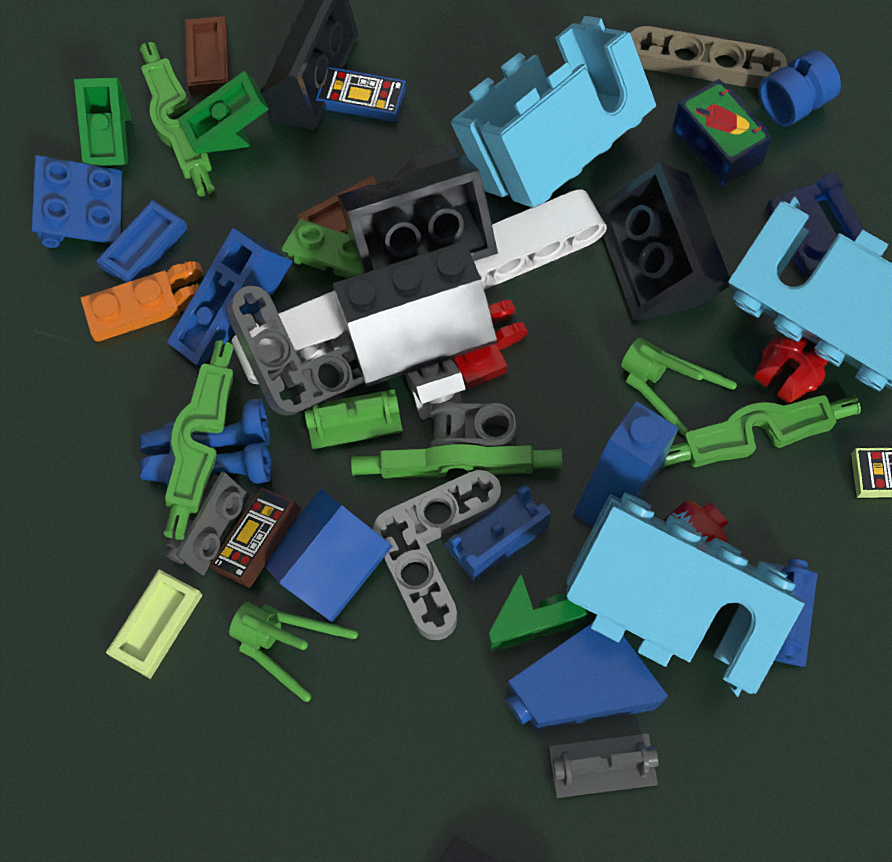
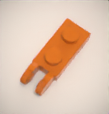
[81,261,203,342]

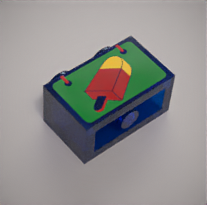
[672,79,772,186]

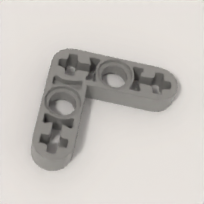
[373,470,501,640]

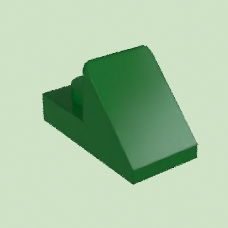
[178,70,269,154]
[74,78,132,166]
[488,574,587,654]

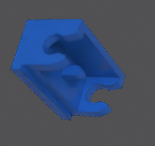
[445,485,551,583]

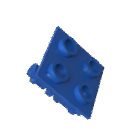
[31,155,122,248]

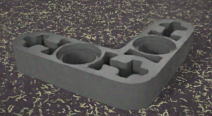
[226,285,365,416]

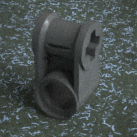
[428,401,517,448]

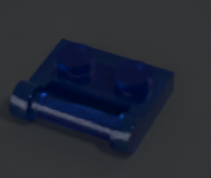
[765,173,874,278]

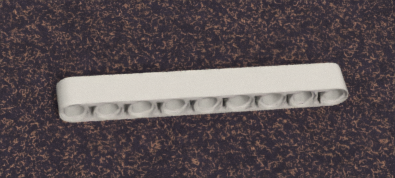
[232,190,607,384]

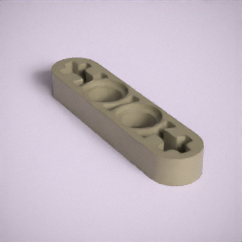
[630,26,787,89]

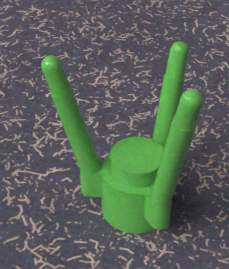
[621,337,737,436]
[229,601,358,702]

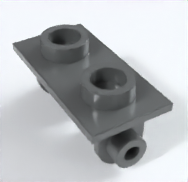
[166,472,249,576]
[549,733,658,798]

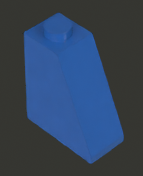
[573,401,679,528]
[506,623,668,731]

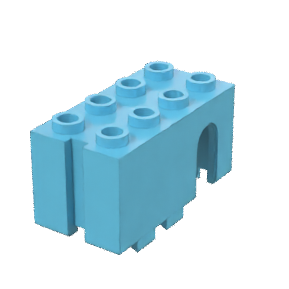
[450,16,657,208]
[728,196,892,392]
[566,492,805,697]

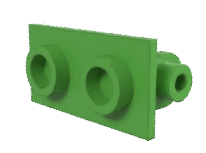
[282,219,363,278]
[304,389,403,449]

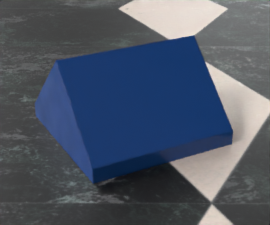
[264,489,393,622]

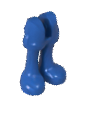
[139,399,272,485]

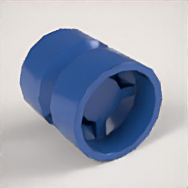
[758,49,841,127]

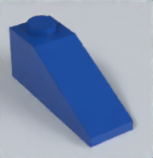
[167,228,293,366]

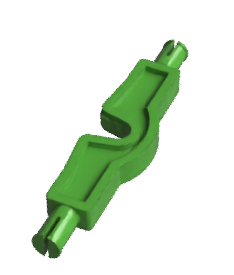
[140,42,214,197]
[163,340,234,540]
[663,395,861,468]
[351,444,562,479]

